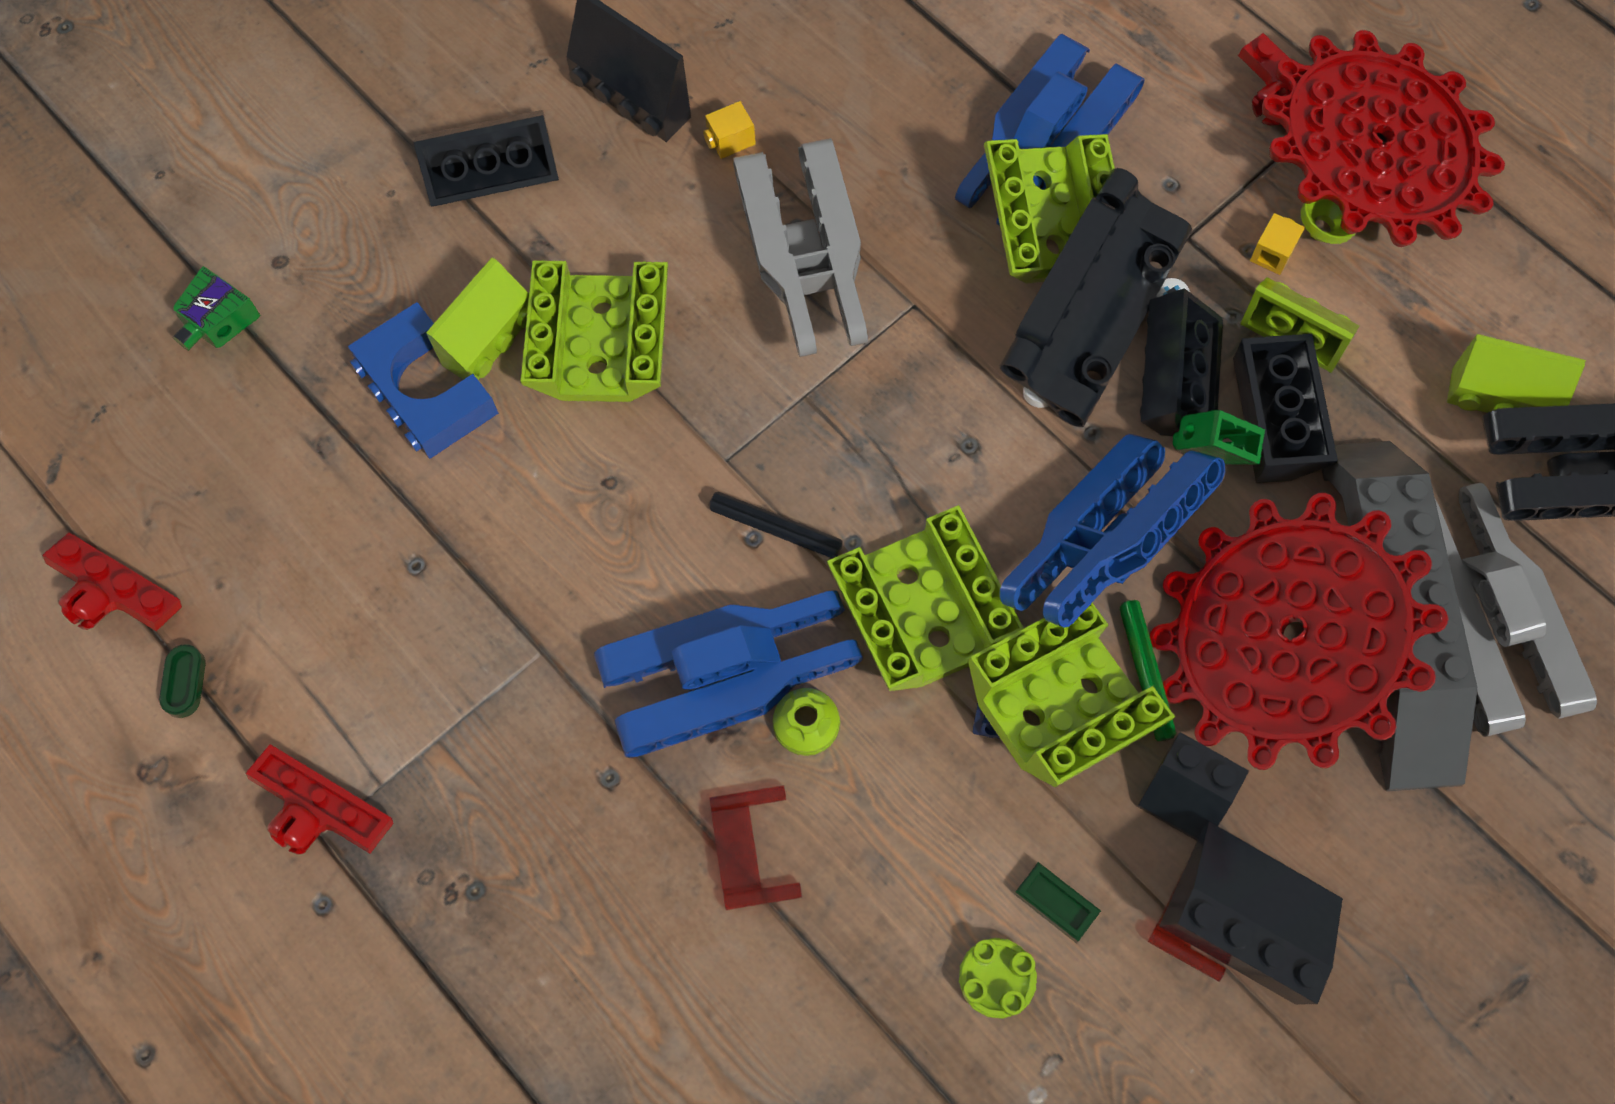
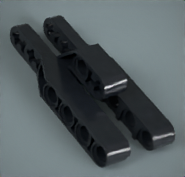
[1482,403,1615,521]

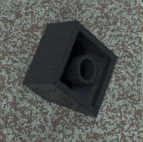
[1137,732,1249,841]

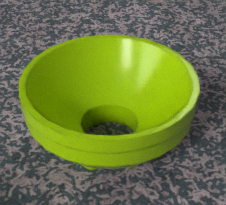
[1301,199,1355,244]
[773,688,840,756]

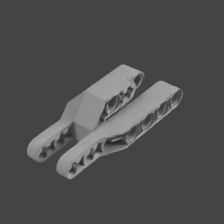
[733,138,868,357]
[1435,483,1597,737]

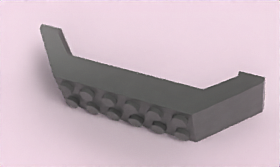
[1322,441,1478,792]

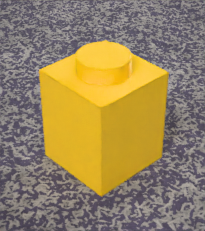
[703,101,756,159]
[1250,213,1305,275]

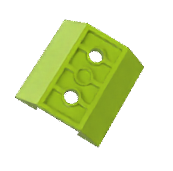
[984,134,1115,283]
[521,261,668,402]
[827,505,1024,691]
[968,603,1175,787]

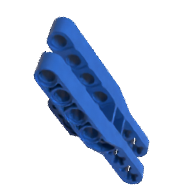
[955,34,1145,226]
[1000,434,1225,628]
[594,590,863,758]

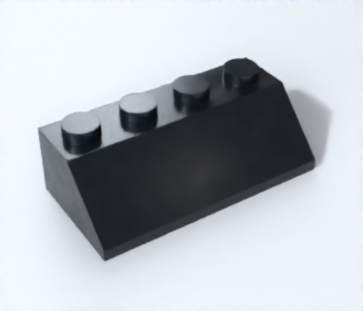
[413,110,559,207]
[1140,288,1223,437]
[1233,334,1338,483]

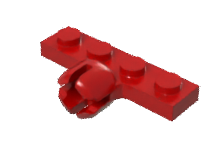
[1238,33,1290,126]
[42,532,182,631]
[245,744,394,855]

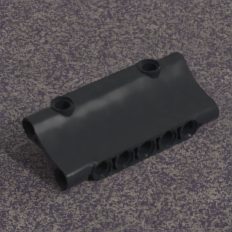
[1000,168,1192,427]

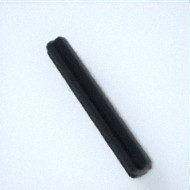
[709,492,843,559]

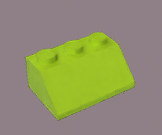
[426,257,529,380]
[1240,277,1360,373]
[1447,334,1586,413]

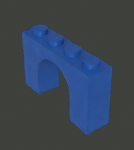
[348,302,499,459]

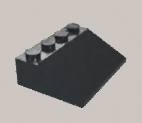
[566,0,691,142]
[1159,821,1343,1005]

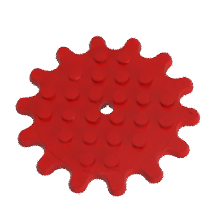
[1262,30,1505,247]
[1149,493,1448,770]

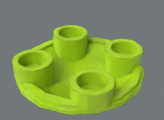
[959,938,1037,1019]

